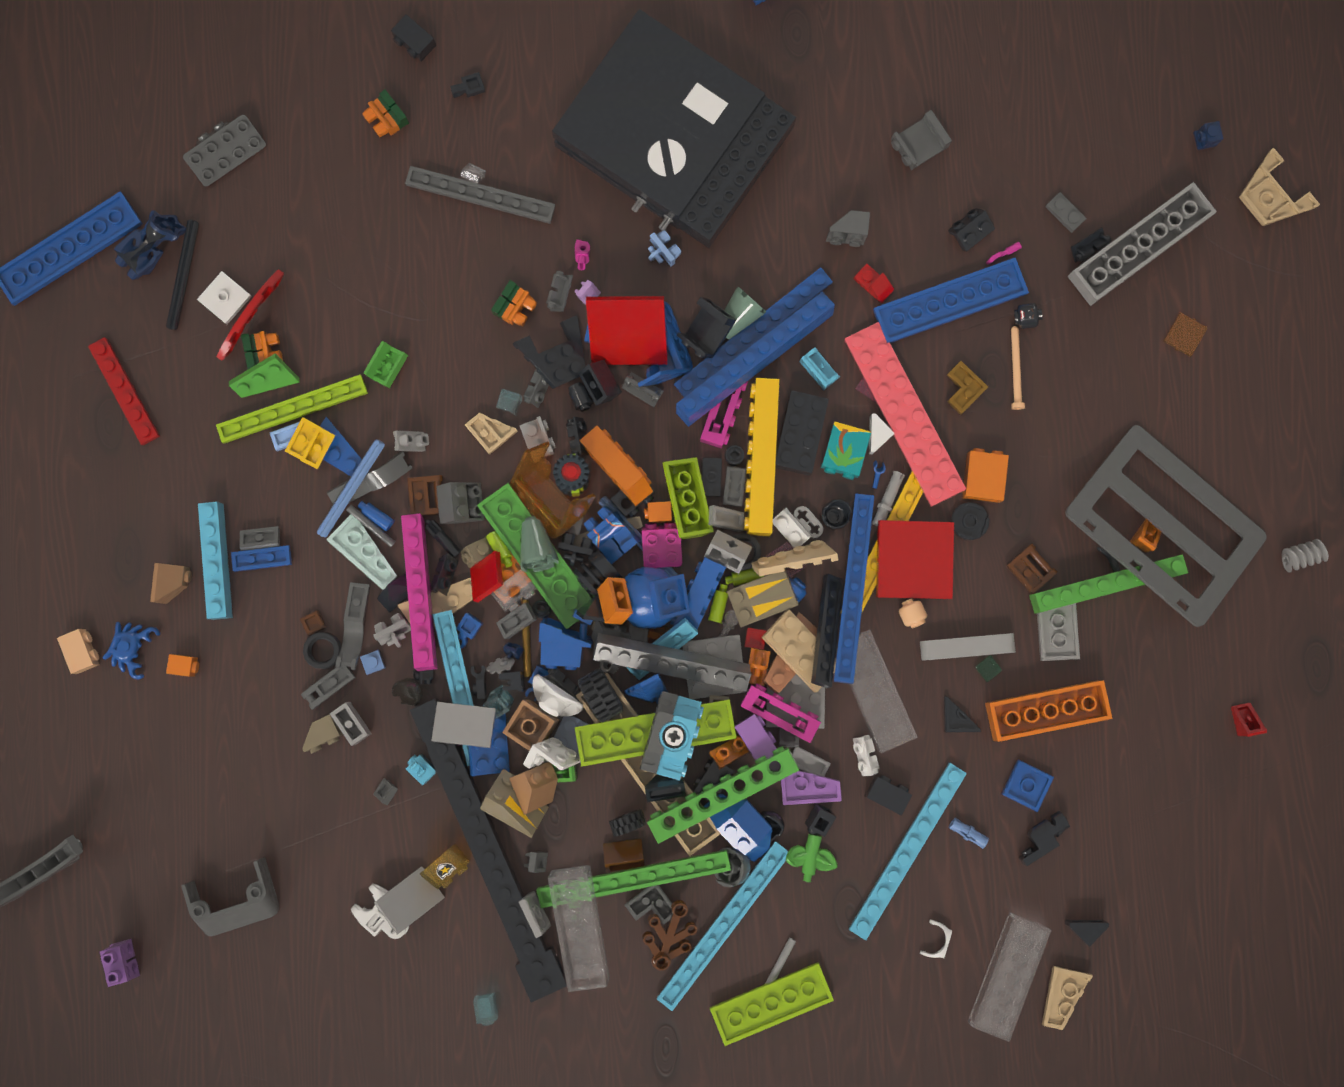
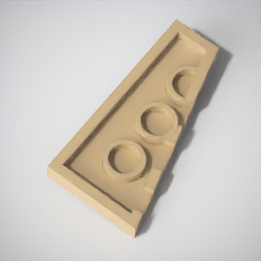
[752,540,838,576]
[398,578,473,627]

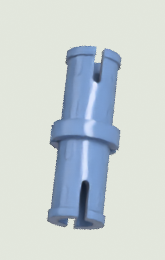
[949,818,989,849]

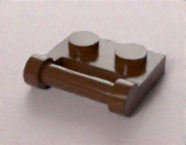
[407,475,443,516]
[1006,543,1058,594]

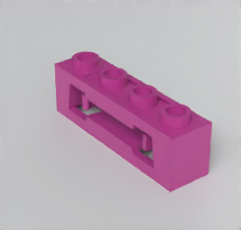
[700,381,748,449]
[740,683,821,743]

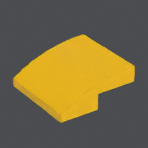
[285,417,336,469]

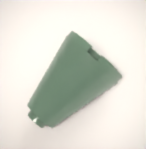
[724,287,766,340]
[520,517,559,572]

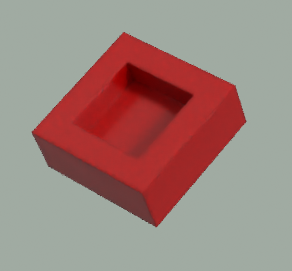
[744,628,767,650]

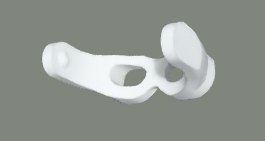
[920,919,952,958]

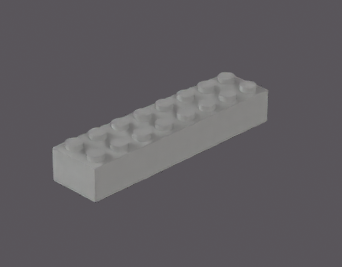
[1068,182,1217,306]

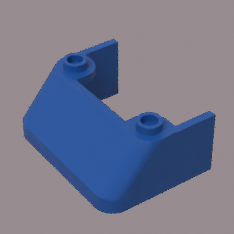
[638,301,693,387]

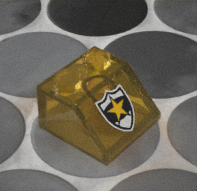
[420,844,470,890]

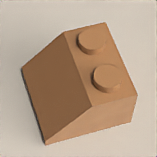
[509,762,558,815]

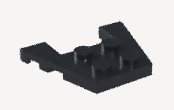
[513,315,586,389]

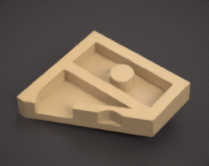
[465,413,518,455]

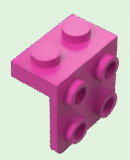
[642,522,682,568]

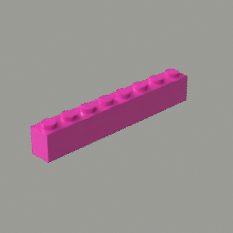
[401,513,437,671]

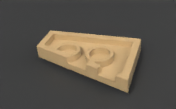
[1042,966,1093,1030]

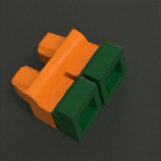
[362,89,409,137]
[491,280,537,327]
[241,331,283,369]

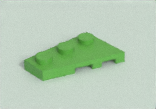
[229,353,300,398]

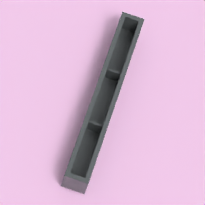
[593,633,751,691]

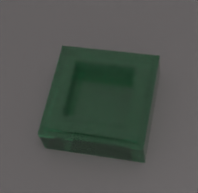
[975,655,1002,682]

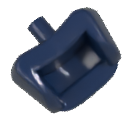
[503,642,524,660]

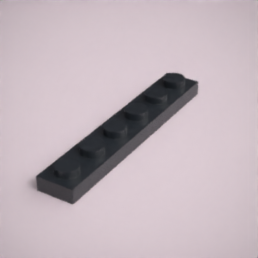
[811,574,844,689]

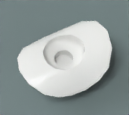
[533,674,583,717]

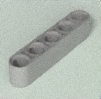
[920,633,1016,661]

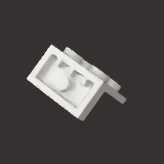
[523,737,580,770]

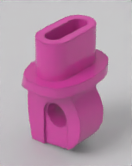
[575,240,590,270]

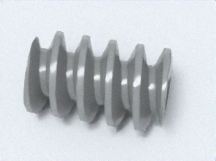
[1282,539,1329,572]

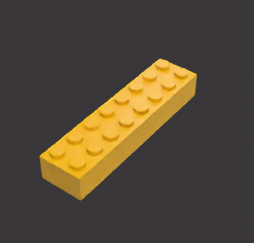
[744,378,779,537]

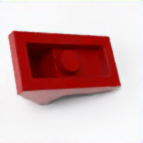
[854,264,894,304]

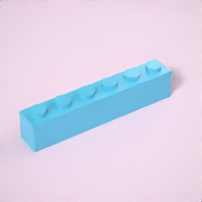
[198,502,233,620]

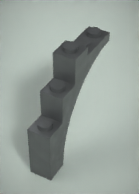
[0,835,83,908]

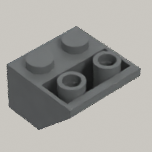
[826,210,870,247]
[436,482,485,524]

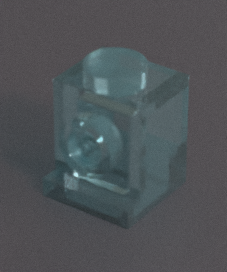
[483,685,514,719]

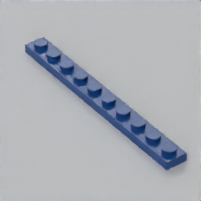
[674,268,833,397]
[834,494,874,684]

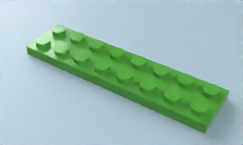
[477,483,592,630]

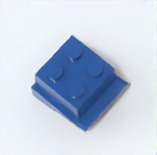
[539,617,593,670]

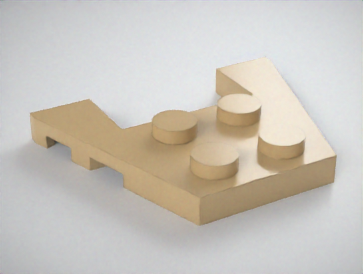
[1239,148,1320,226]

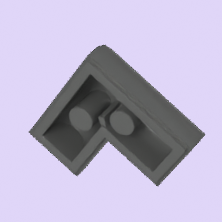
[624,885,673,925]

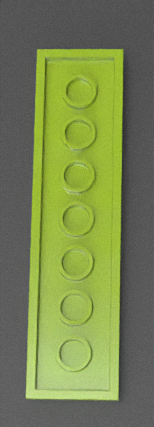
[575,699,737,767]

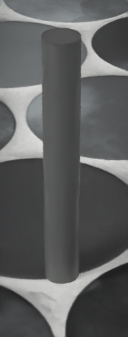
[346,505,396,547]

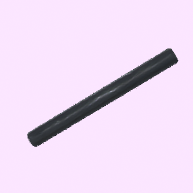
[166,220,199,330]

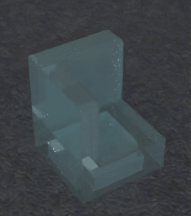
[496,389,522,416]

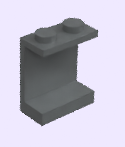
[891,110,952,170]

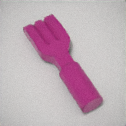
[986,242,1022,265]

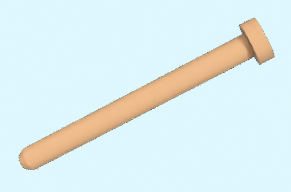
[1011,326,1025,410]

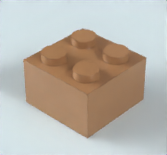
[502,699,560,751]

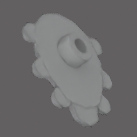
[486,656,515,674]

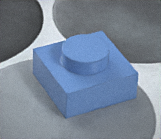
[360,650,386,675]

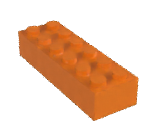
[985,680,1113,742]

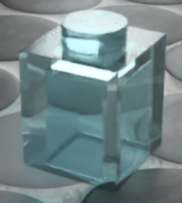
[473,993,498,1026]

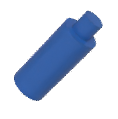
[357,501,395,531]

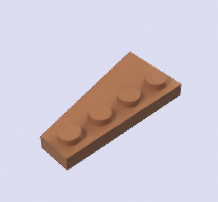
[763,612,817,695]

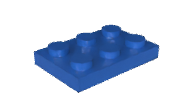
[468,714,510,776]

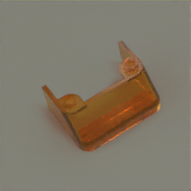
[510,441,595,539]

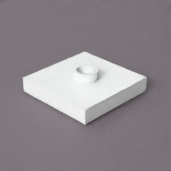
[197,271,252,325]

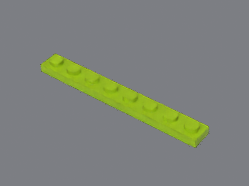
[216,374,368,444]

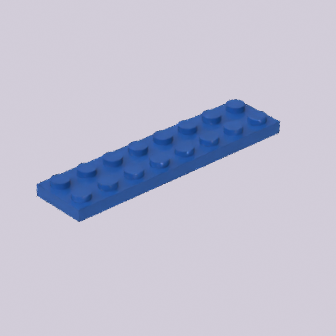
[0,191,143,306]
[873,258,1029,343]

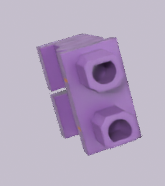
[100,939,140,987]

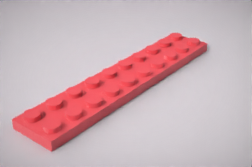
[844,322,966,507]

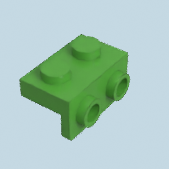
[364,341,408,388]

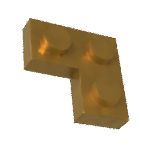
[947,361,988,415]

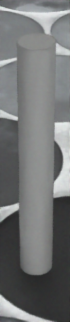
[765,937,796,984]

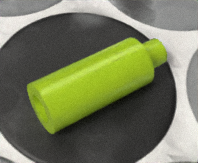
[486,531,513,567]
[725,568,764,586]
[708,584,728,623]

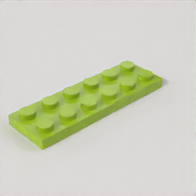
[710,962,834,1046]

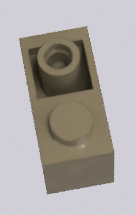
[302,714,343,754]

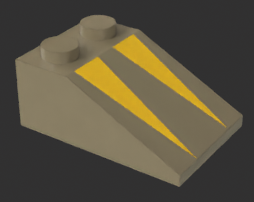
[727,570,799,627]
[480,769,549,838]

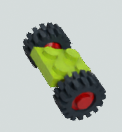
[553,454,590,497]

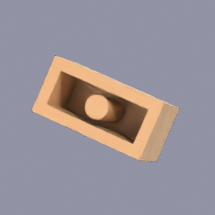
[57,629,100,674]

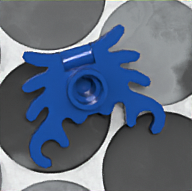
[102,622,160,679]

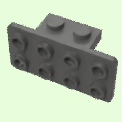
[183,114,266,186]

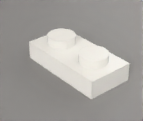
[773,508,811,547]

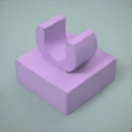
[575,280,601,305]

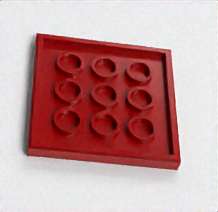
[586,296,668,365]
[876,520,954,599]

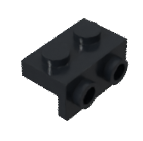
[948,208,995,252]

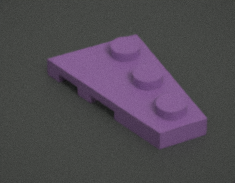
[781,770,842,805]

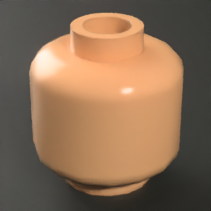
[899,599,927,629]

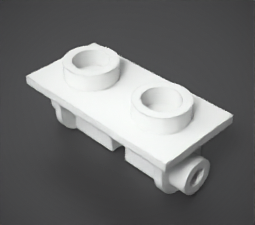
[853,735,880,776]

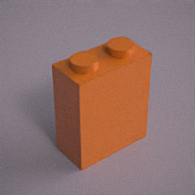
[962,448,1009,503]

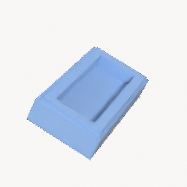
[270,422,300,451]

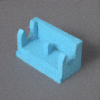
[800,347,840,391]

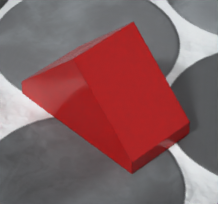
[1231,703,1267,737]

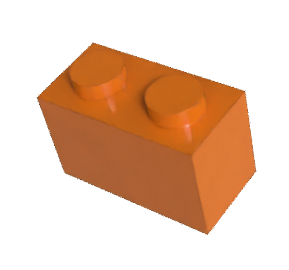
[597,577,633,624]

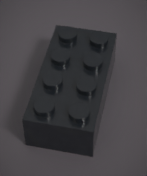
[775,390,829,476]

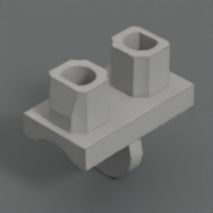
[393,431,429,452]
[374,613,411,648]

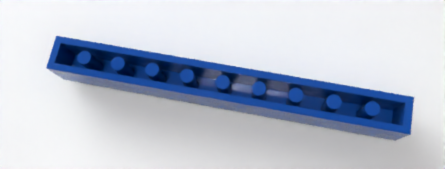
[676,292,835,427]

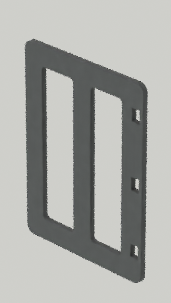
[1065,425,1267,627]

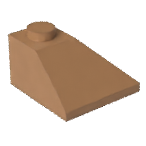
[150,563,192,604]

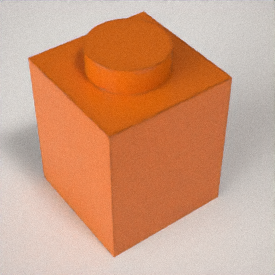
[644,501,672,523]
[166,654,199,677]

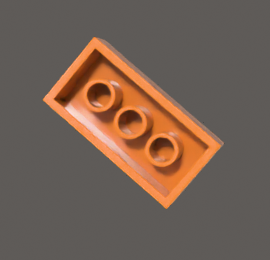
[579,426,653,506]

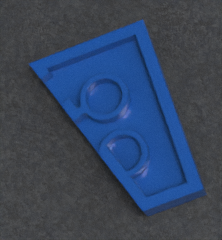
[320,417,362,476]

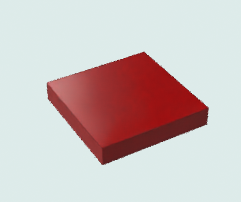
[470,551,503,602]

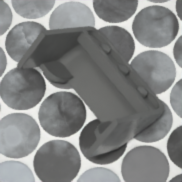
[181,857,279,936]

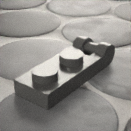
[301,666,356,710]

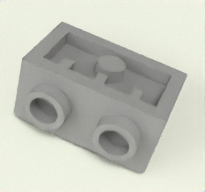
[519,416,556,462]

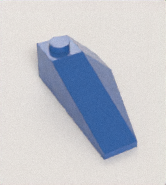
[624,673,669,704]

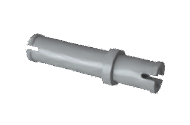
[872,471,905,527]

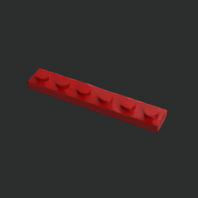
[88,337,160,446]

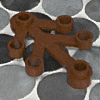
[642,900,697,971]

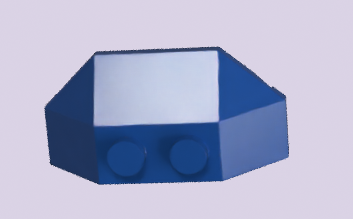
[704,794,772,862]

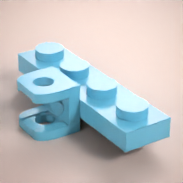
[626,618,698,680]

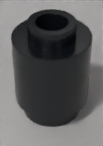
[568,382,593,412]

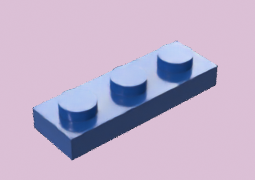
[231,545,292,572]

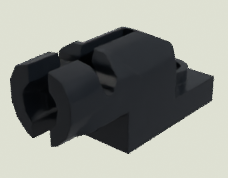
[1019,811,1070,866]

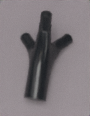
[1097,546,1120,572]

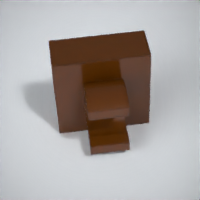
[647,625,670,644]

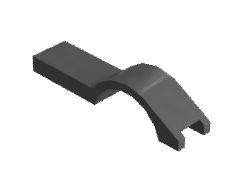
[327,451,412,505]
[335,582,370,670]

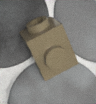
[461,537,493,568]

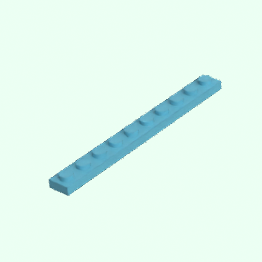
[849,763,967,940]
[657,841,788,1011]

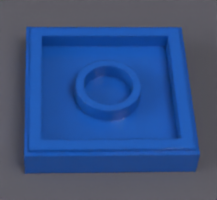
[1002,760,1054,812]

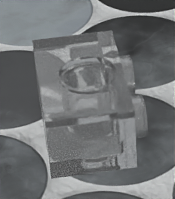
[491,570,537,612]

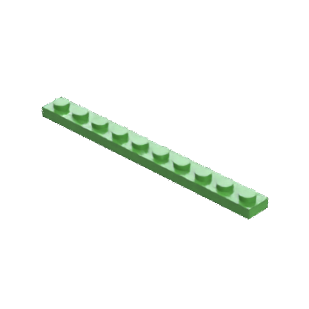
[536,850,732,908]

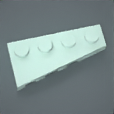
[327,514,397,590]

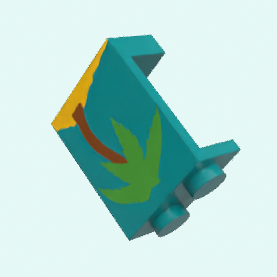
[821,422,871,480]

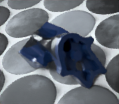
[114,210,186,280]

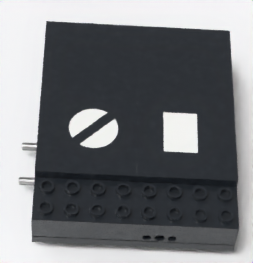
[552,9,796,248]

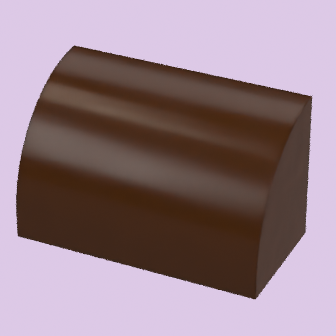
[603,839,645,873]

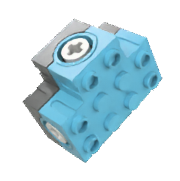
[640,691,704,781]

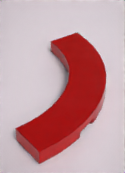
[216,269,284,361]

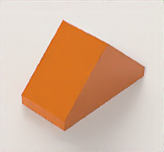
[1130,519,1161,553]

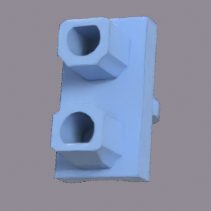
[648,230,681,267]

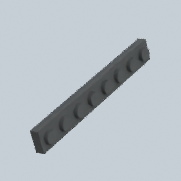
[405,166,556,224]

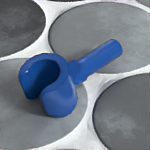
[872,461,886,489]

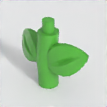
[786,833,838,882]

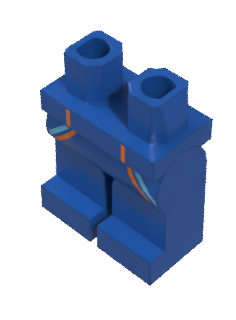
[584,506,641,564]

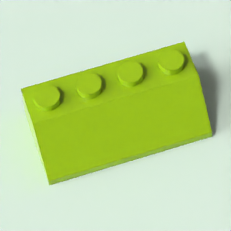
[662,457,714,539]

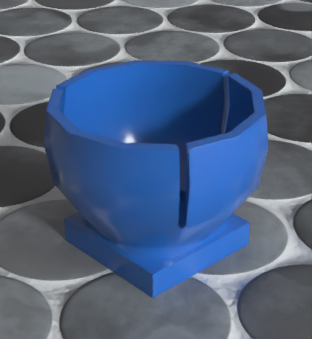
[625,567,690,629]

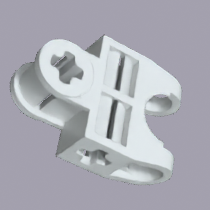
[351,883,409,939]

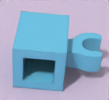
[406,754,436,785]

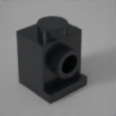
[805,803,837,837]

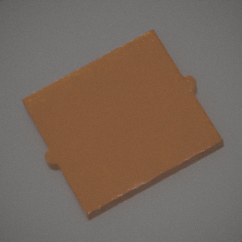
[1164,312,1208,357]

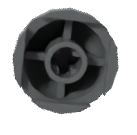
[715,847,751,887]

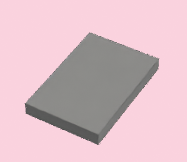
[1037,603,1080,661]
[431,702,496,748]
[374,866,445,935]

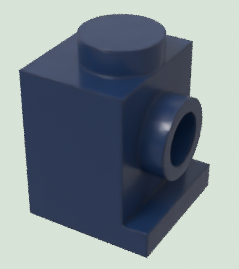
[1193,121,1223,150]

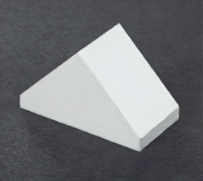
[869,414,894,454]

